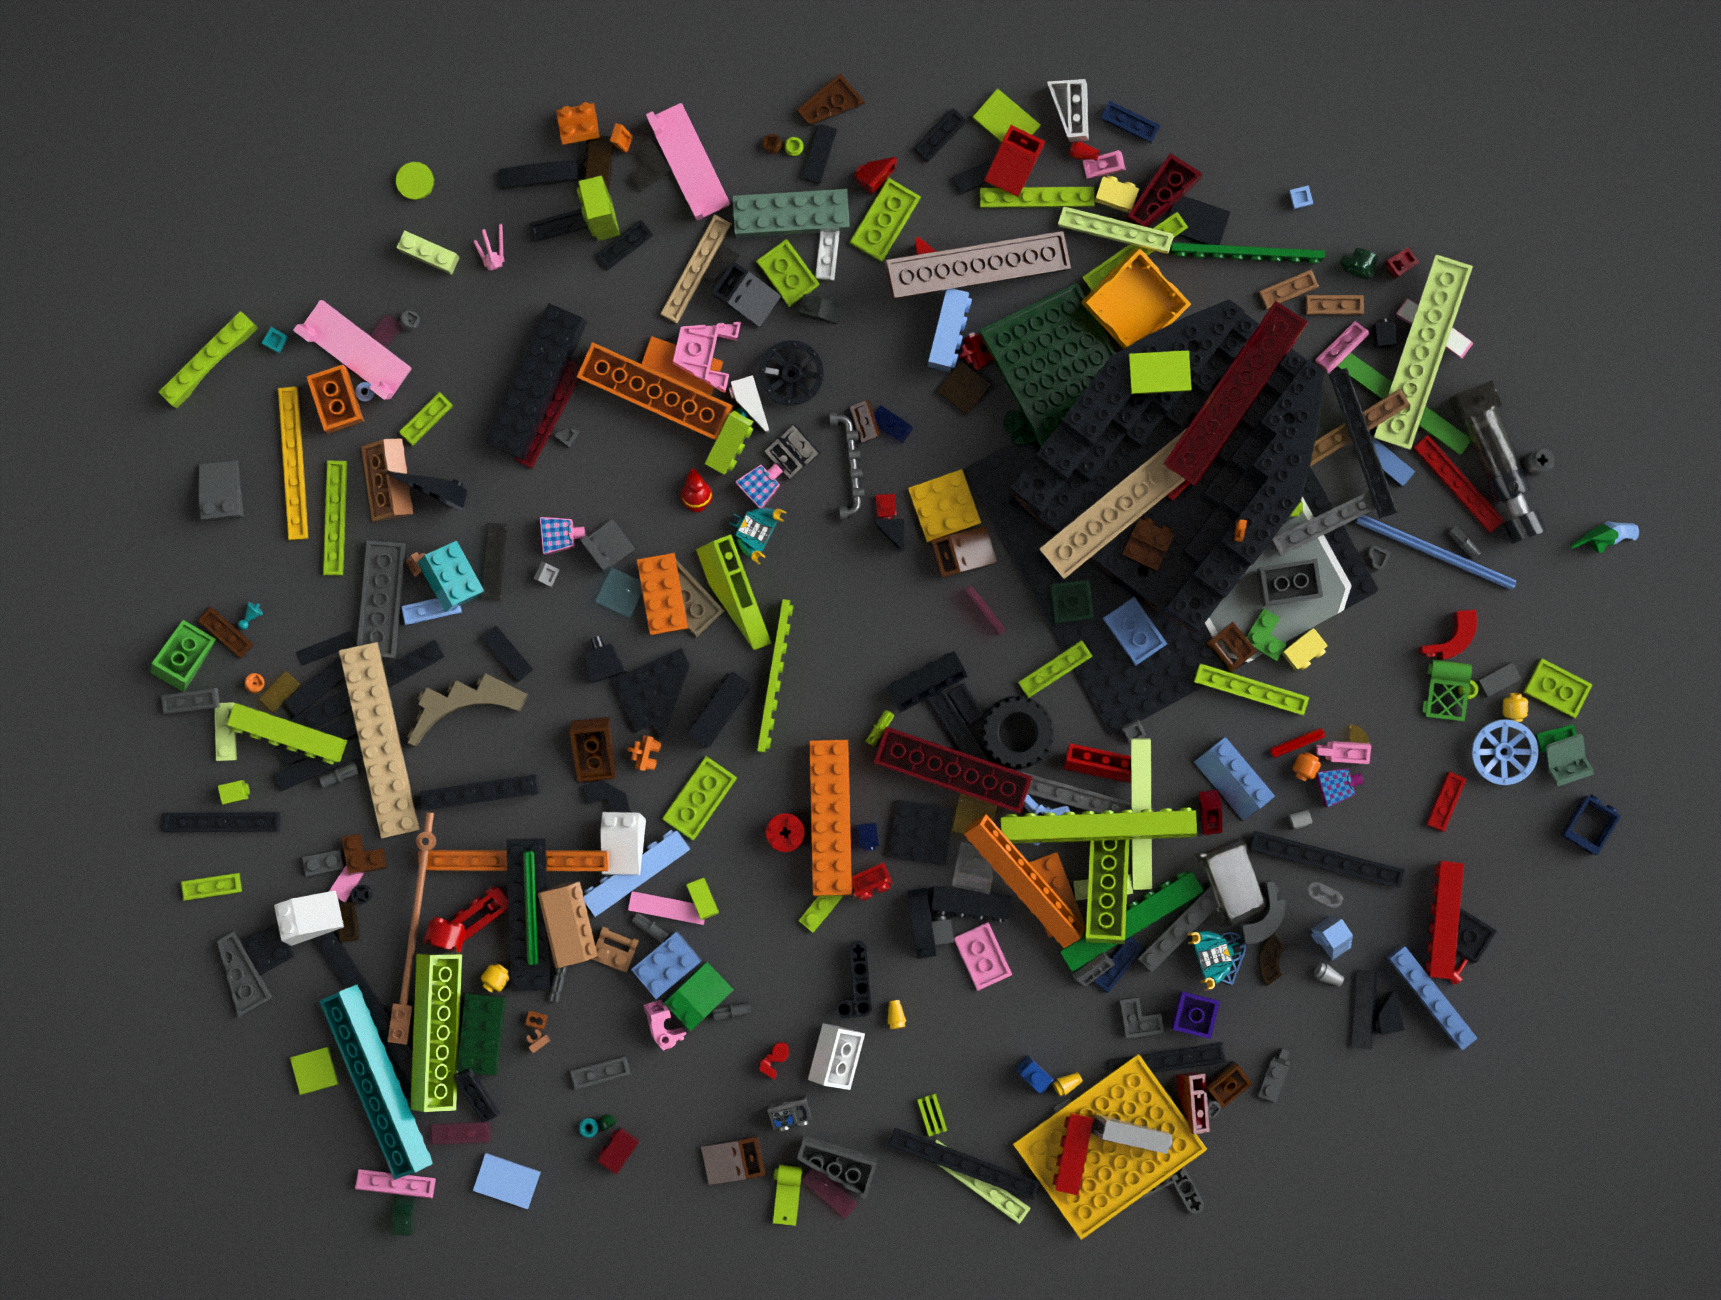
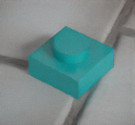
[262,327,289,353]

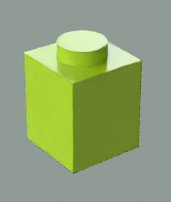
[218,780,250,805]

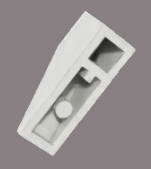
[729,375,770,433]

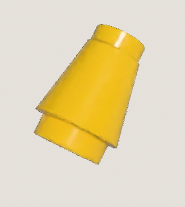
[887,1000,906,1029]
[1052,1072,1083,1096]

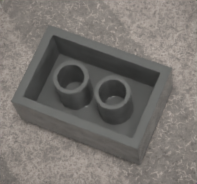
[1257,559,1323,607]

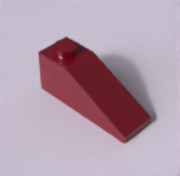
[1176,1072,1210,1134]

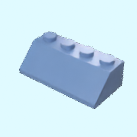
[1194,737,1275,821]

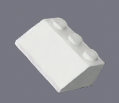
[808,1023,865,1090]

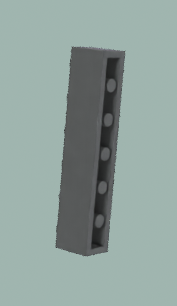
[1137,876,1234,972]

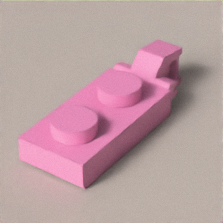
[1316,741,1371,764]

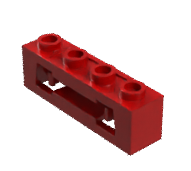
[446,886,508,949]

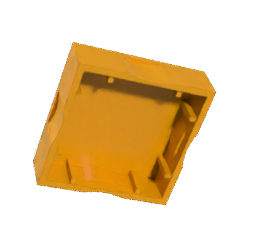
[1080,249,1191,349]

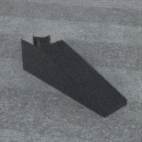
[386,470,467,512]

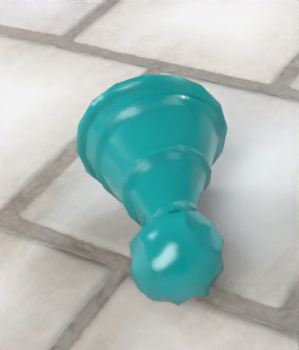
[238,602,263,630]

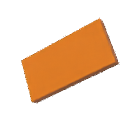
[642,336,724,396]

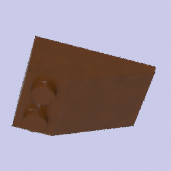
[569,717,616,782]

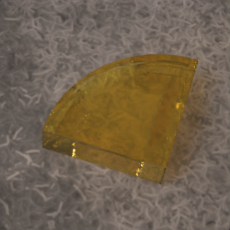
[1349,724,1370,744]

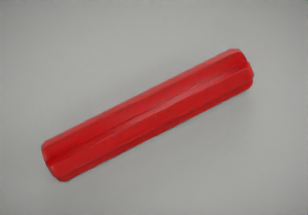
[1270,728,1325,758]

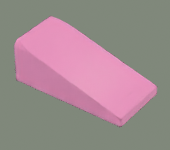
[1083,150,1126,179]

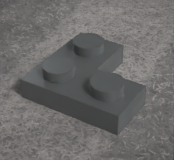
[1119,997,1164,1039]

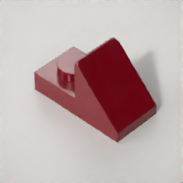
[1384,247,1419,280]

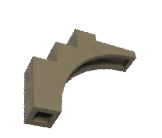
[407,673,529,746]

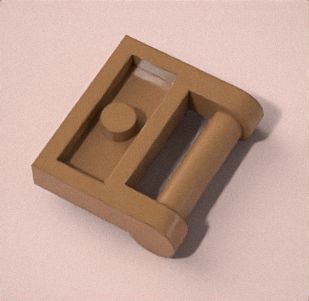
[592,926,639,973]

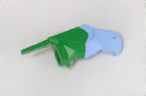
[1570,521,1639,553]

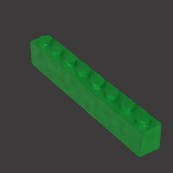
[1059,870,1204,972]

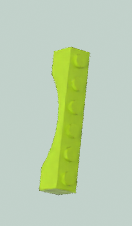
[159,311,258,408]

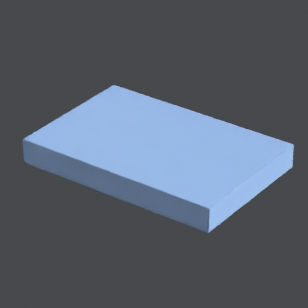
[473,1153,541,1209]

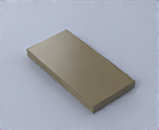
[676,559,725,637]

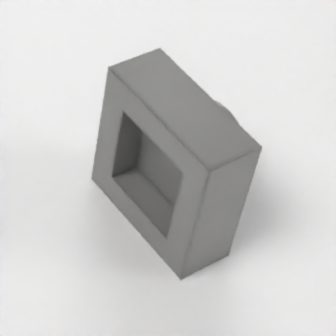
[534,561,559,587]

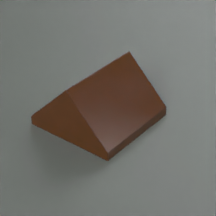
[1206,1061,1252,1108]

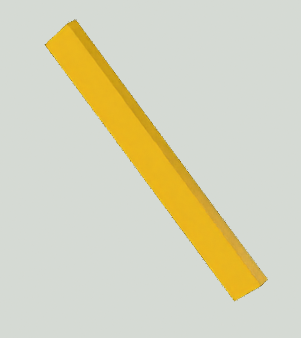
[278,387,309,540]

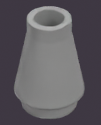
[1314,963,1344,987]

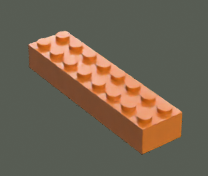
[577,342,734,440]
[810,740,852,896]

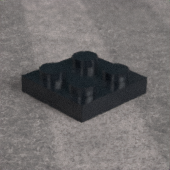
[242,923,295,975]

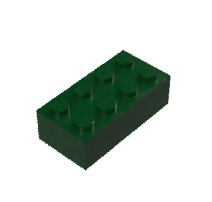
[457,992,507,1075]

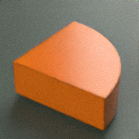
[1234,520,1247,542]

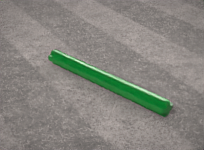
[523,851,538,965]

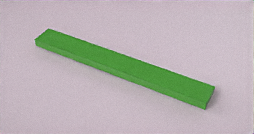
[1336,353,1472,455]

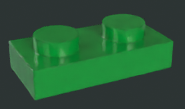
[1535,724,1577,753]

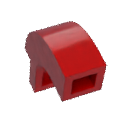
[1419,609,1477,660]

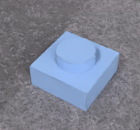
[1289,185,1313,210]

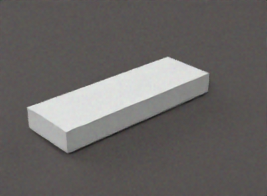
[815,231,840,281]

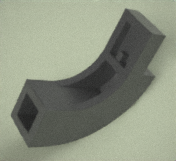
[1239,881,1285,945]

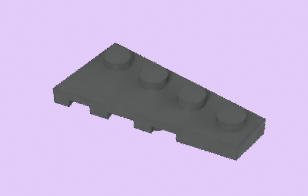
[217,931,273,1018]

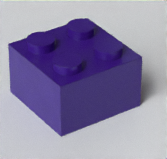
[1171,990,1220,1039]

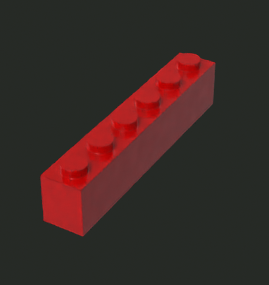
[1425,861,1464,979]

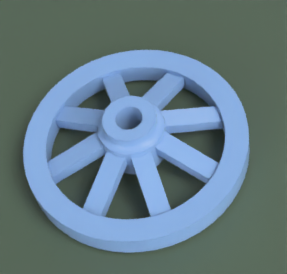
[1471,719,1538,785]

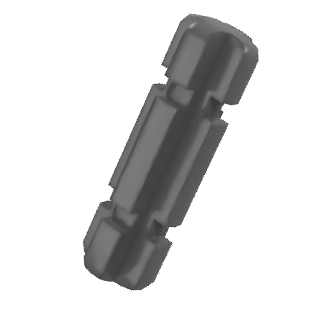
[548,966,567,1003]

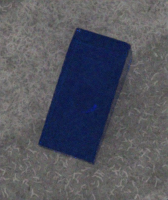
[874,405,913,443]

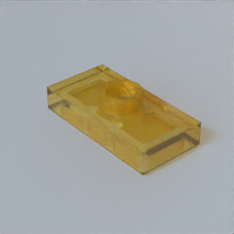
[260,671,301,712]

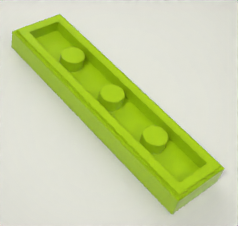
[1018,641,1092,698]

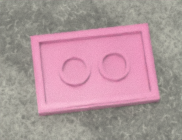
[954,922,1012,991]

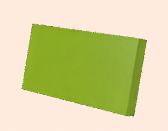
[849,177,921,262]
[662,756,737,841]

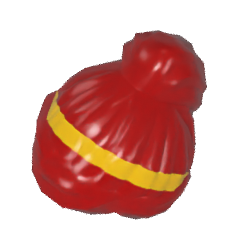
[680,468,713,512]

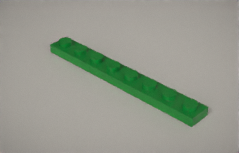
[1170,243,1325,264]

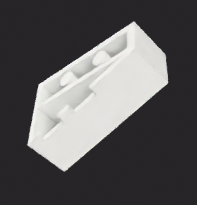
[1047,79,1089,142]

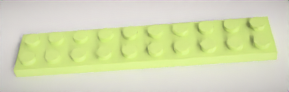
[1374,255,1473,450]

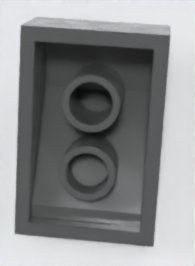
[199,460,244,521]

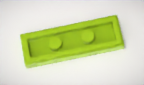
[399,392,453,446]
[181,873,242,901]

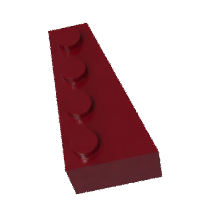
[1127,153,1202,227]

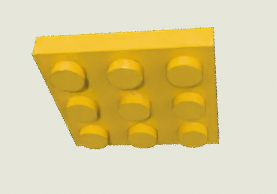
[908,469,981,542]

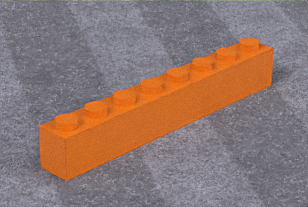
[964,814,1086,948]

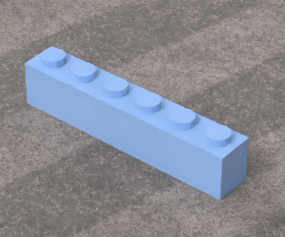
[584,830,691,917]

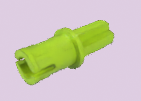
[865,710,894,747]

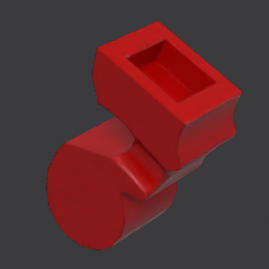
[759,1042,789,1080]

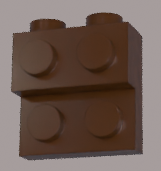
[1122,517,1174,571]

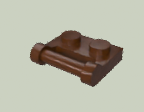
[1206,621,1257,673]

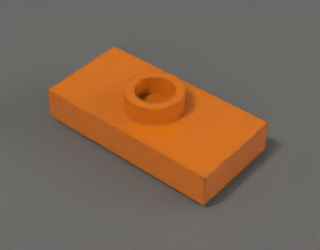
[610,123,633,153]

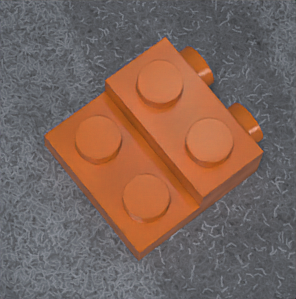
[556,102,600,145]

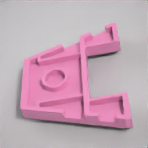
[673,322,741,393]

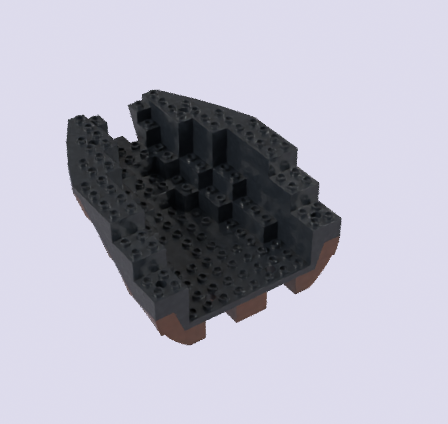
[1009,299,1325,632]

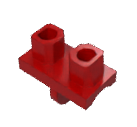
[959,333,993,371]

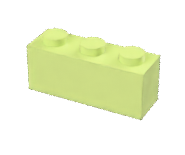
[396,230,459,275]

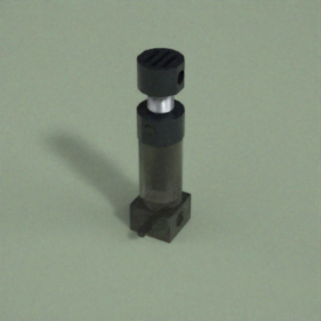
[1449,380,1547,544]

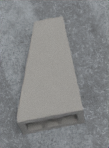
[1091,1114,1173,1154]

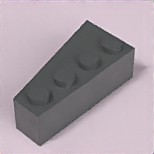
[797,1135,878,1199]

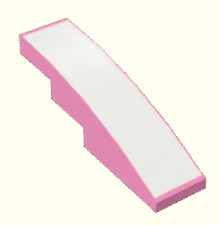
[1396,298,1473,359]

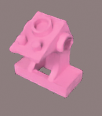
[643,1000,686,1051]

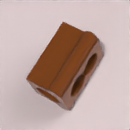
[525,1011,548,1030]

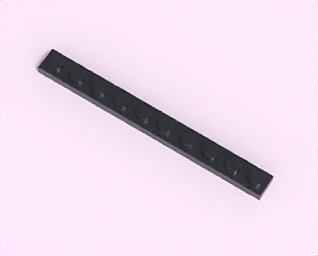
[274,640,445,750]
[313,931,413,1085]

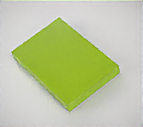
[973,88,1041,143]
[756,239,820,308]
[1129,350,1192,394]
[1523,658,1593,719]

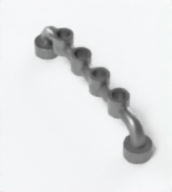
[828,411,865,521]

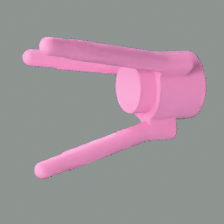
[473,224,505,271]

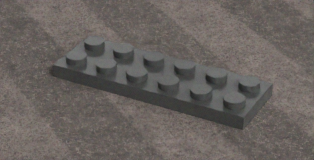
[357,540,406,658]

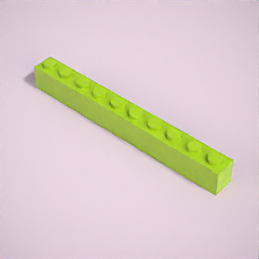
[1001,808,1197,844]

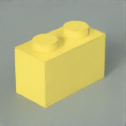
[1095,176,1139,213]
[1282,628,1328,671]

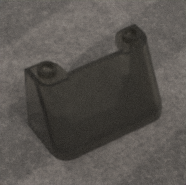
[1194,838,1268,927]

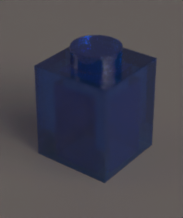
[857,823,879,851]

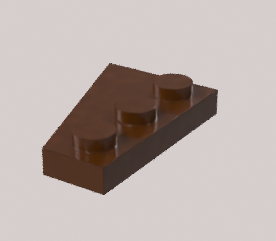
[797,73,865,126]

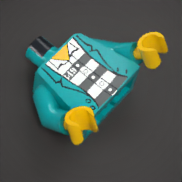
[729,508,786,565]
[1187,931,1241,991]

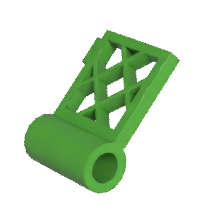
[1422,659,1472,721]

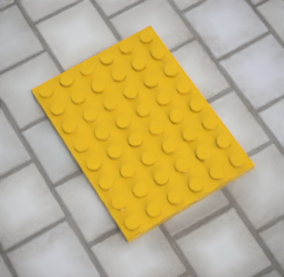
[1013,1053,1207,1240]

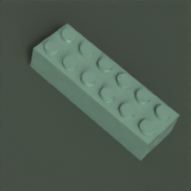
[733,189,850,238]

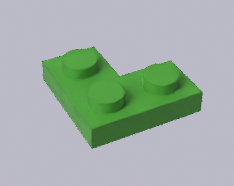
[1246,608,1287,661]

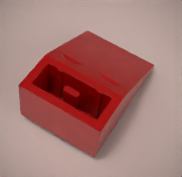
[984,125,1045,197]

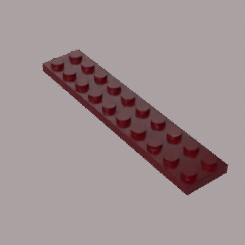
[1163,301,1309,486]

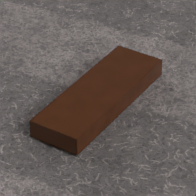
[197,606,254,659]

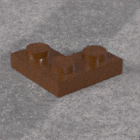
[341,834,387,876]

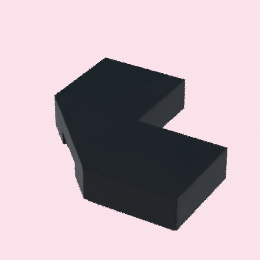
[583,780,631,813]

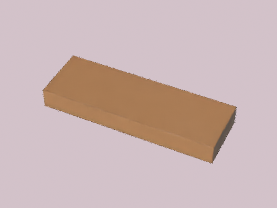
[1258,269,1319,310]
[1305,295,1364,315]

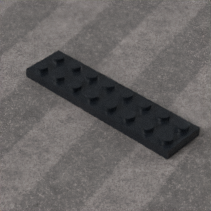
[506,838,550,991]

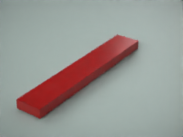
[1413,435,1504,533]

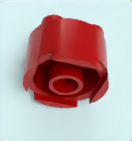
[766,813,805,852]
[423,917,467,953]

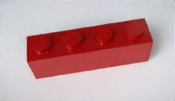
[1063,743,1131,783]
[1052,1112,1094,1195]

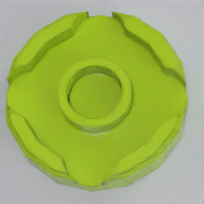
[396,162,434,200]

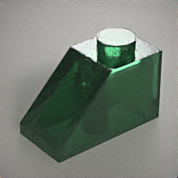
[391,1194,415,1236]

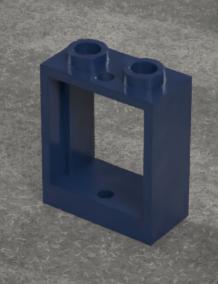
[1560,795,1621,856]

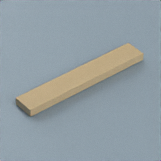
[660,214,732,324]

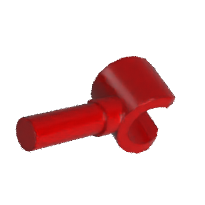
[1449,958,1468,985]

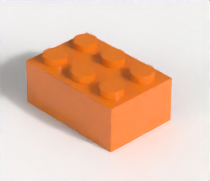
[306,365,364,434]

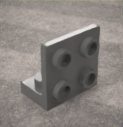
[580,519,635,572]

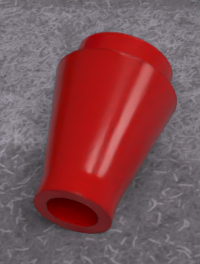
[1070,141,1099,161]

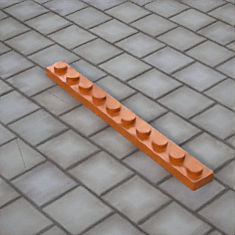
[418,850,609,871]

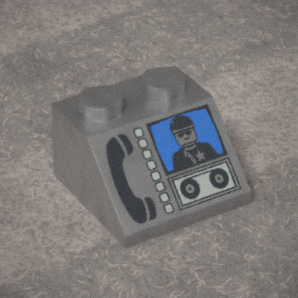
[767,1095,812,1132]

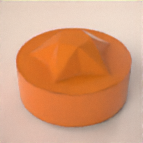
[244,673,265,693]

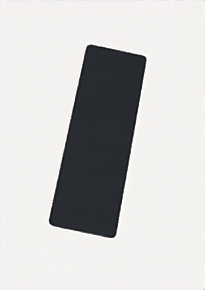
[296,631,355,666]

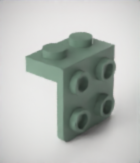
[1546,734,1594,787]

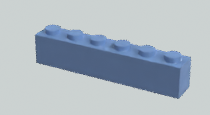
[1386,945,1478,1050]

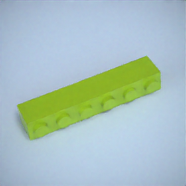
[227,703,347,764]

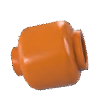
[1292,752,1321,782]

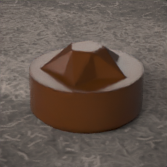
[762,134,782,154]

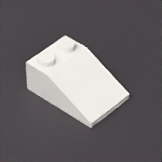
[601,812,646,875]
[274,891,344,946]

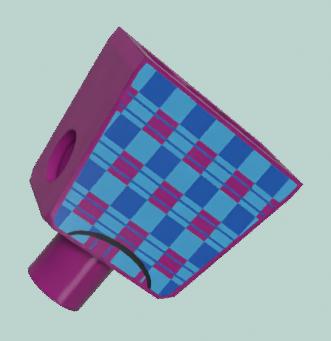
[1316,769,1364,807]

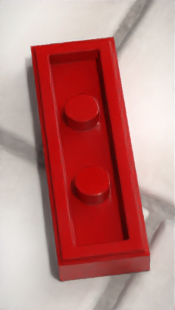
[1426,771,1467,832]

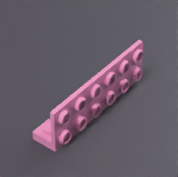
[646,103,730,221]
[293,300,412,400]

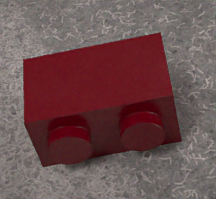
[598,1127,640,1175]

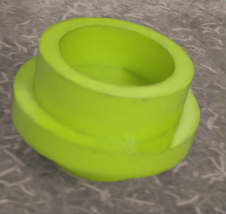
[784,137,803,156]

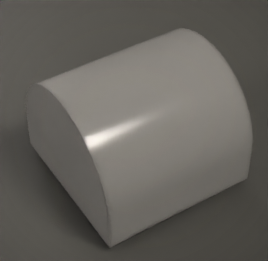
[1289,810,1312,830]

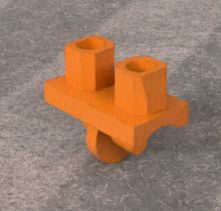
[627,735,661,771]

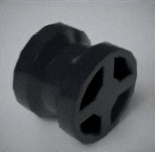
[351,884,373,904]

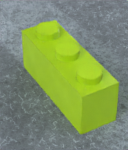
[705,411,754,475]

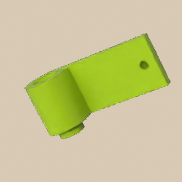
[773,1165,802,1226]

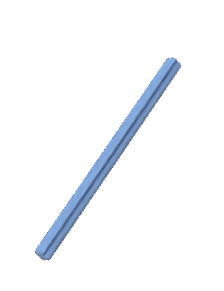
[1355,515,1516,590]

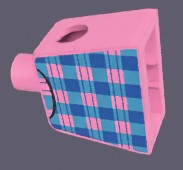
[736,463,783,509]
[540,517,585,555]

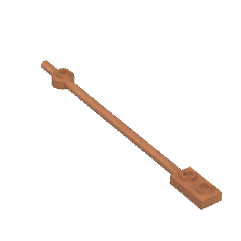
[388,812,436,1045]

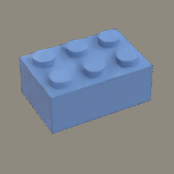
[631,931,702,999]

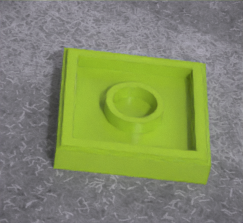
[290,1047,339,1095]

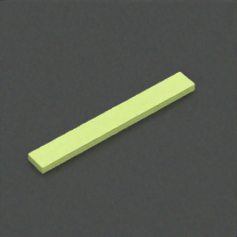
[1131,738,1152,890]

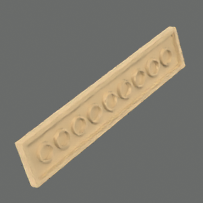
[1039,427,1188,579]
[339,642,420,838]

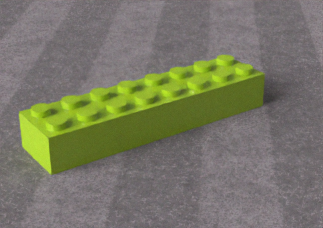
[411,953,462,1112]

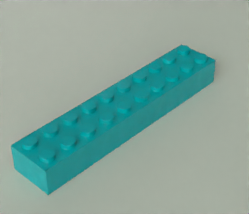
[319,985,433,1180]

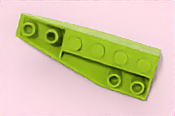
[696,535,772,650]

